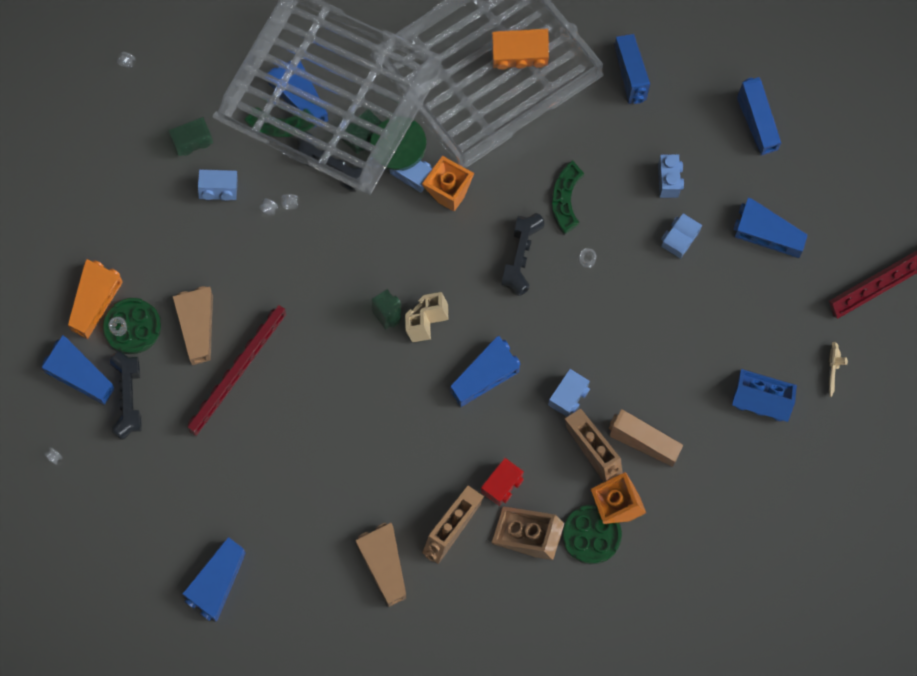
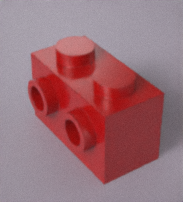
[481,458,524,506]

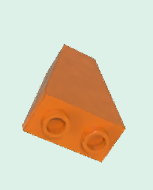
[68,259,123,339]

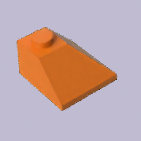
[422,156,474,211]
[591,472,646,524]

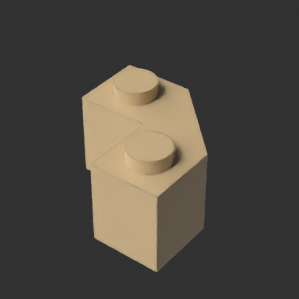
[405,292,449,343]

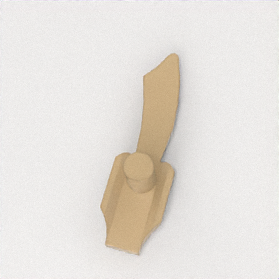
[829,342,848,397]

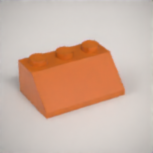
[492,29,549,70]

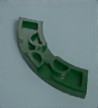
[244,107,319,137]
[552,160,585,235]

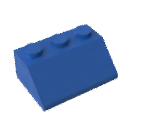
[732,369,797,422]

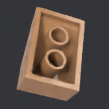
[492,506,564,560]

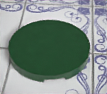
[371,117,427,171]
[103,298,161,354]
[562,505,622,564]

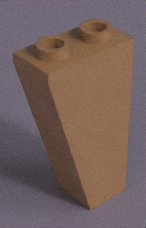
[173,286,213,365]
[565,409,623,482]
[609,409,683,467]
[423,486,484,564]
[356,523,406,607]

